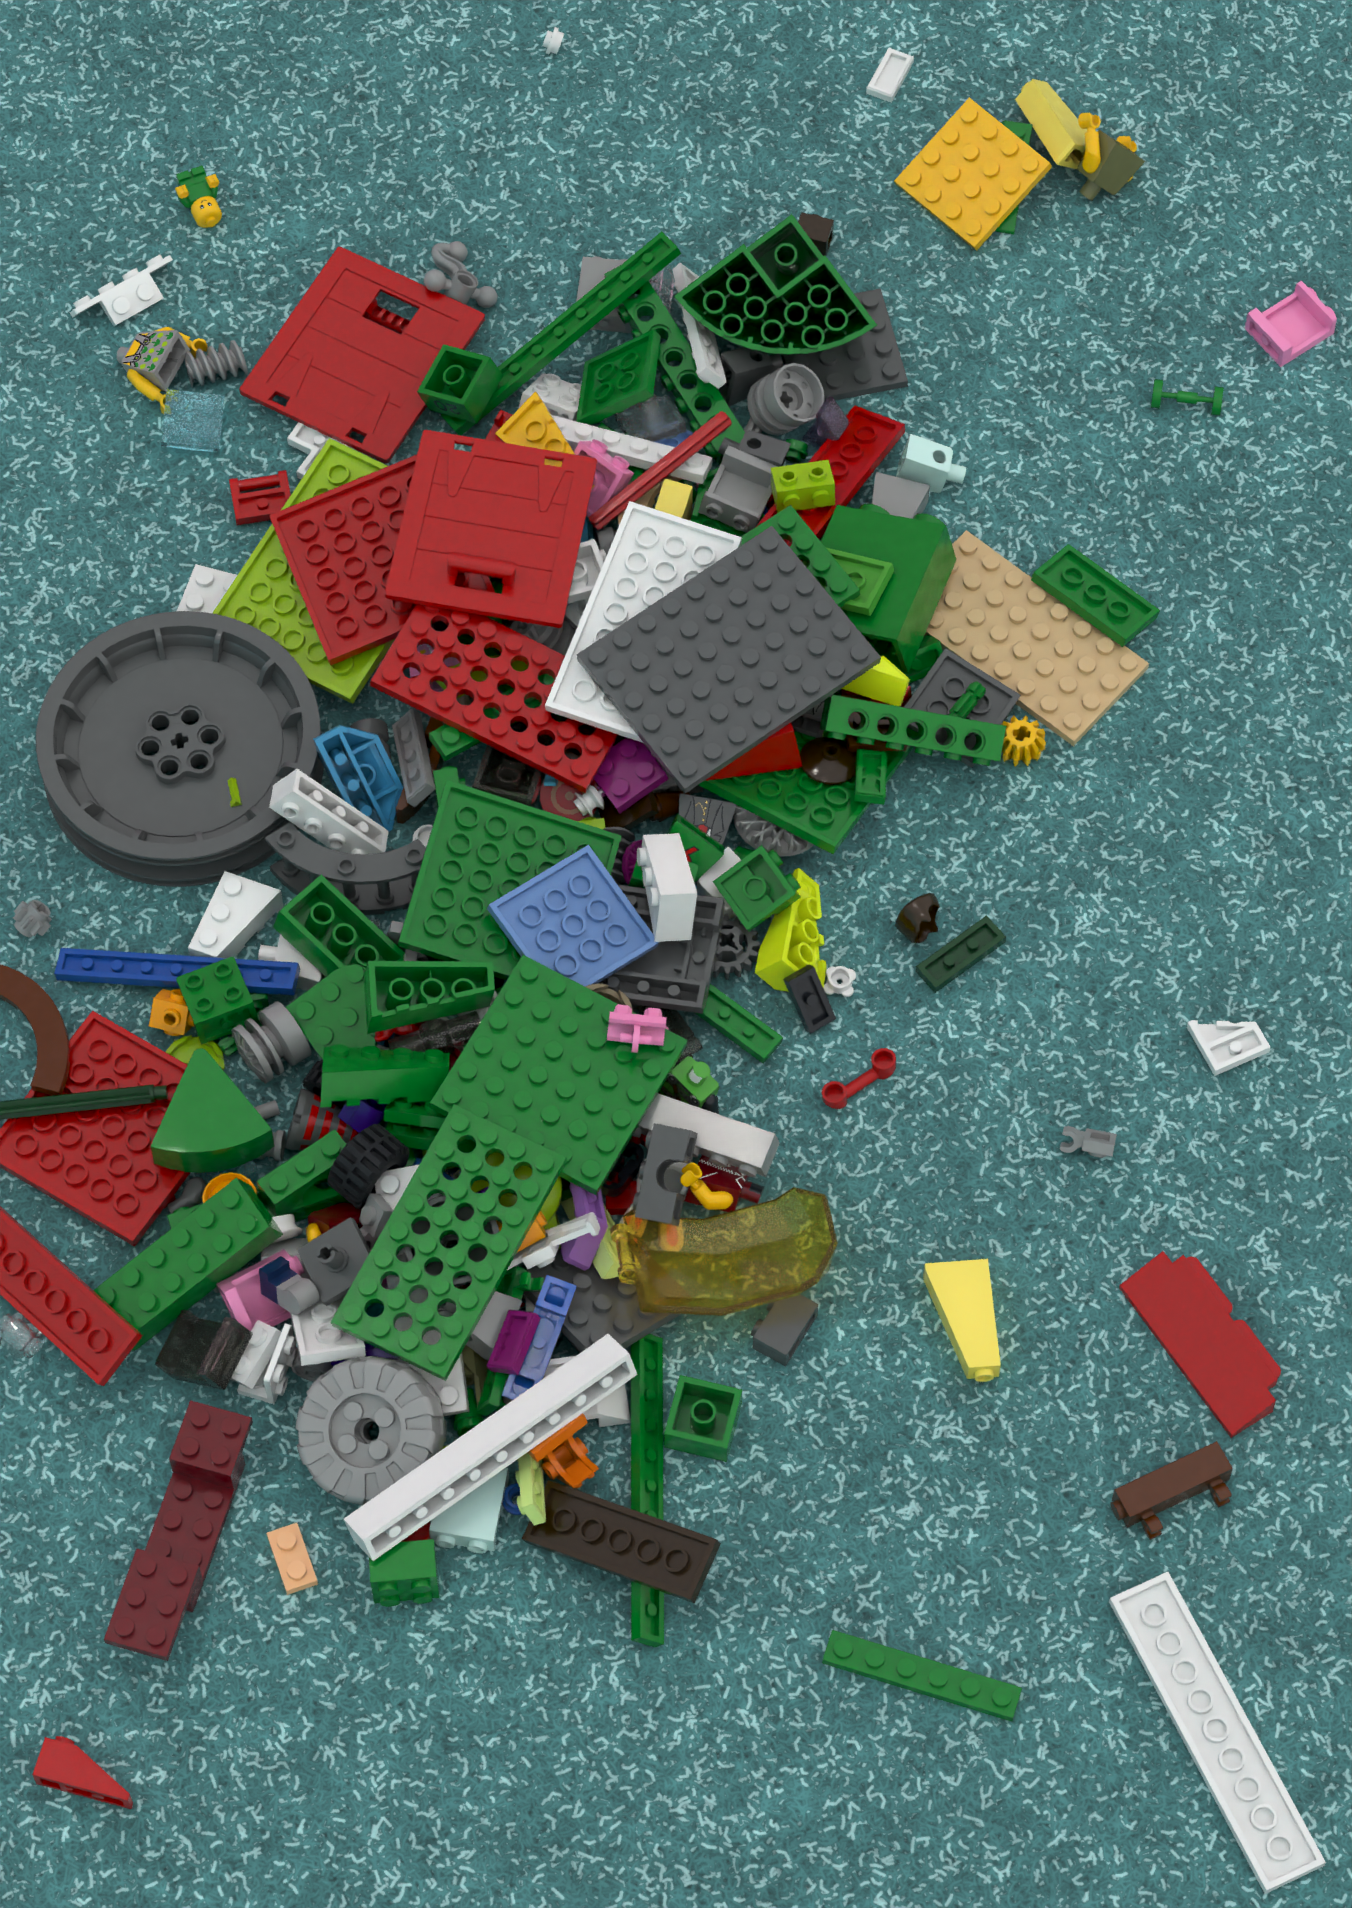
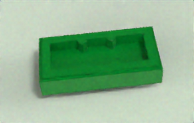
[854,749,887,805]

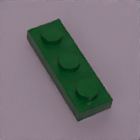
[915,915,1006,993]

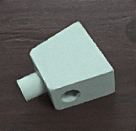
[896,434,966,493]

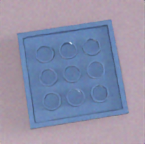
[487,845,659,987]

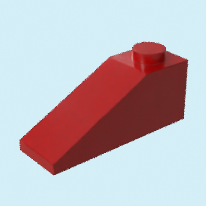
[32,1736,133,1809]

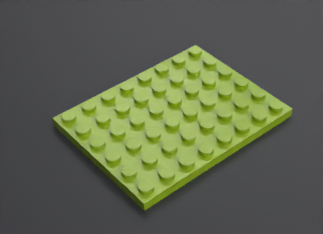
[213,438,395,704]

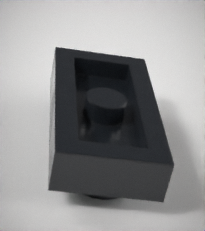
[783,964,836,1034]

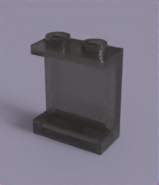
[155,1309,253,1390]

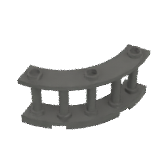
[265,822,426,915]

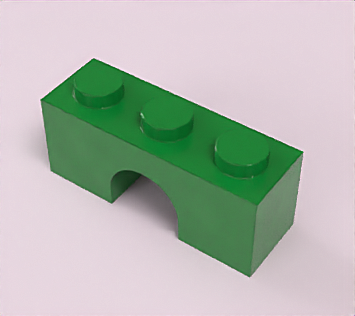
[257,1129,347,1216]

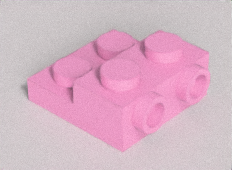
[574,439,634,518]

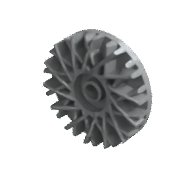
[733,805,814,856]

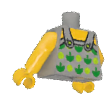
[117,327,208,415]

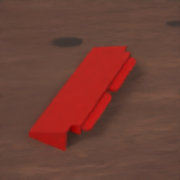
[1119,1251,1281,1438]

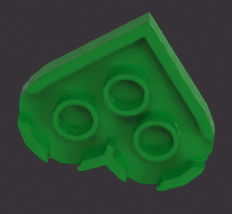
[285,964,377,1059]

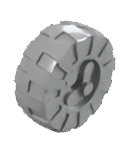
[295,1356,447,1505]

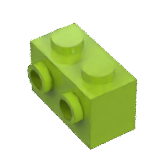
[771,460,835,513]

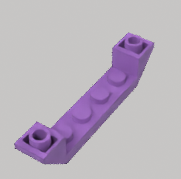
[561,1182,608,1271]

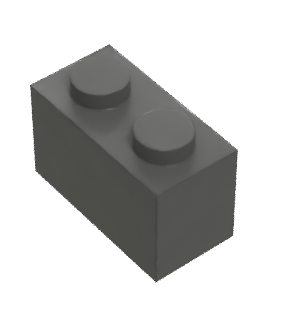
[751,1286,818,1367]

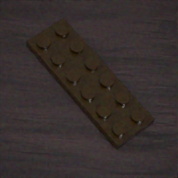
[522,1480,721,1604]

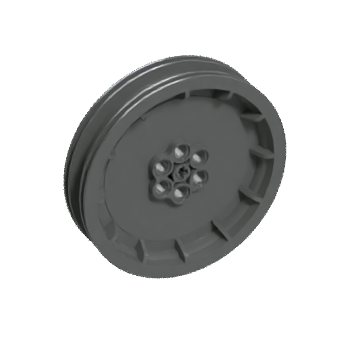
[36,611,324,887]

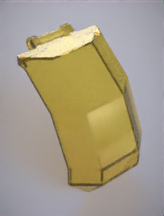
[610,1187,838,1316]

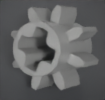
[13,900,52,937]

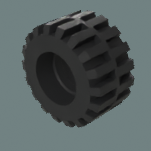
[328,1124,410,1210]

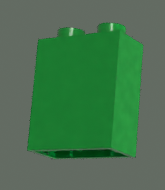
[821,504,957,674]

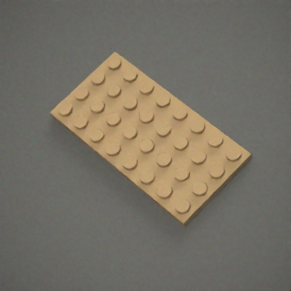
[925,530,1149,746]

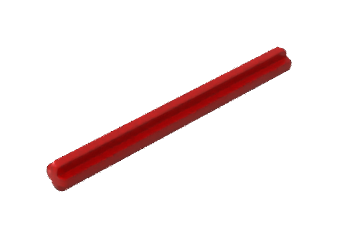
[588,411,732,530]

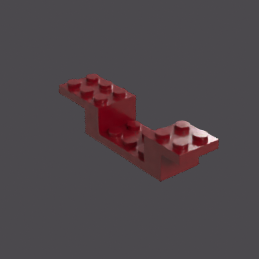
[104,1400,253,1661]

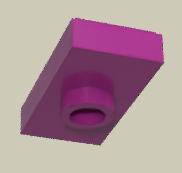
[487,1310,540,1375]

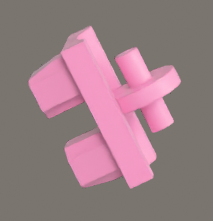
[607,1004,667,1053]

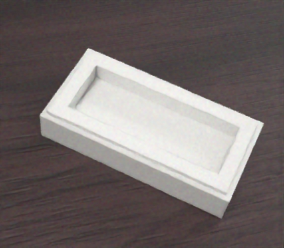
[866,48,914,103]

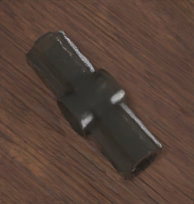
[387,1011,481,1055]

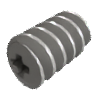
[185,340,248,388]

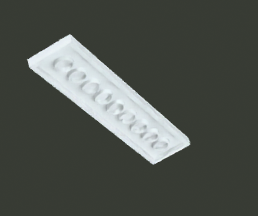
[1109,1572,1326,1894]

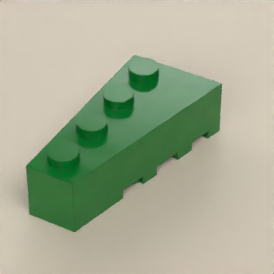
[364,961,495,1034]

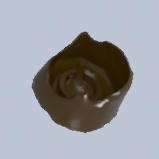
[895,893,940,943]

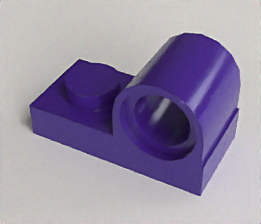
[337,1099,387,1132]

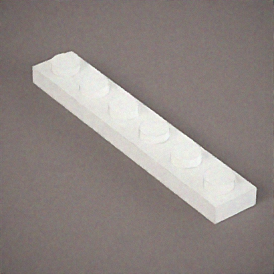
[672,263,727,389]
[552,415,713,484]

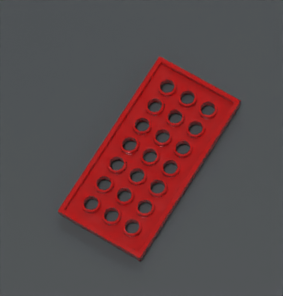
[370,604,619,793]

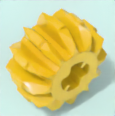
[1001,715,1046,766]

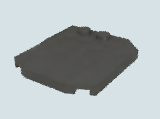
[598,885,725,1013]

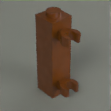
[1110,1441,1233,1540]

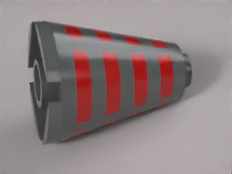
[285,1088,359,1151]

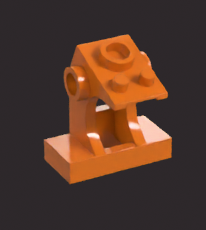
[527,1413,599,1489]

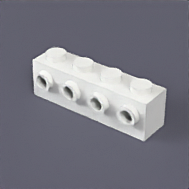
[269,769,389,855]

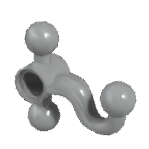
[424,241,498,308]

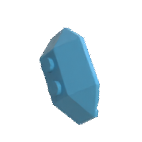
[313,725,403,831]

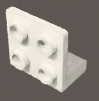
[519,373,581,421]
[237,1323,298,1404]

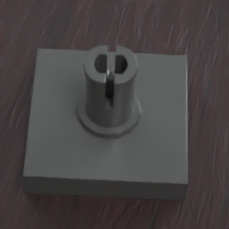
[297,1217,370,1306]

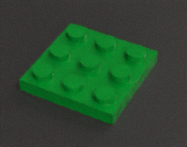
[576,329,661,425]

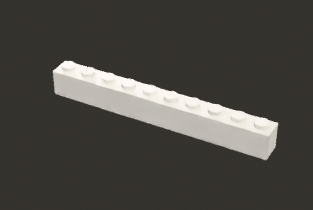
[344,1334,638,1561]

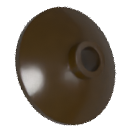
[800,737,856,785]

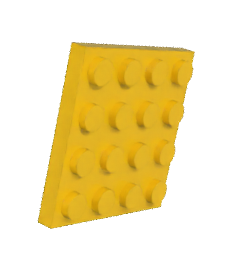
[894,97,1052,251]

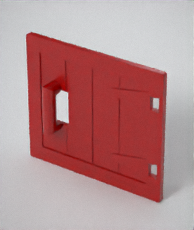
[239,247,485,464]
[385,430,597,628]

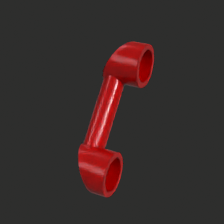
[822,1048,896,1109]

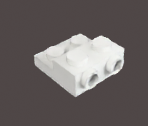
[568,539,606,606]

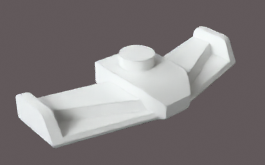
[507,1212,600,1270]

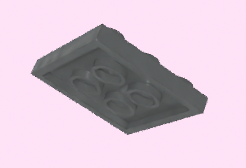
[904,648,1021,768]

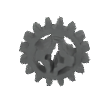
[713,914,760,980]

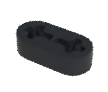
[601,1142,644,1197]

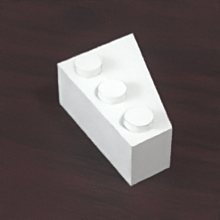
[637,833,697,942]
[188,871,284,958]

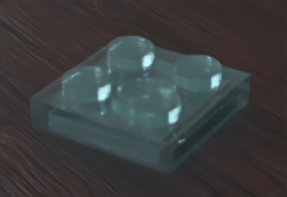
[161,389,224,453]

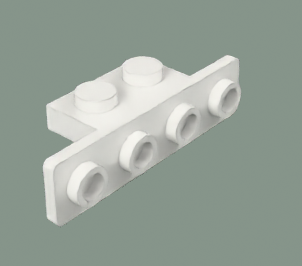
[70,255,173,326]

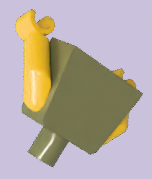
[1078,113,1145,201]

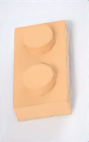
[266,1522,318,1595]

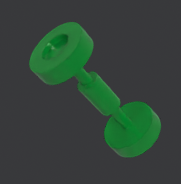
[1151,379,1224,416]

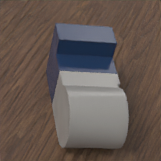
[259,1256,320,1315]

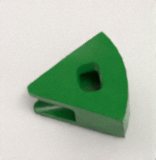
[151,1048,275,1173]

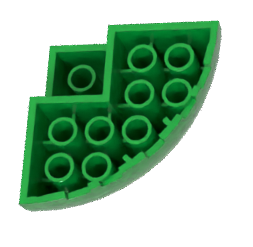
[674,214,877,355]

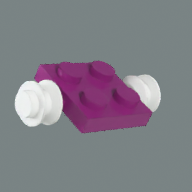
[573,737,669,817]

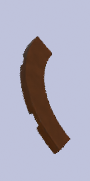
[0,964,70,1095]

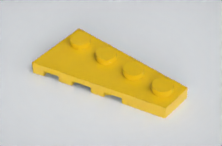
[495,391,595,489]

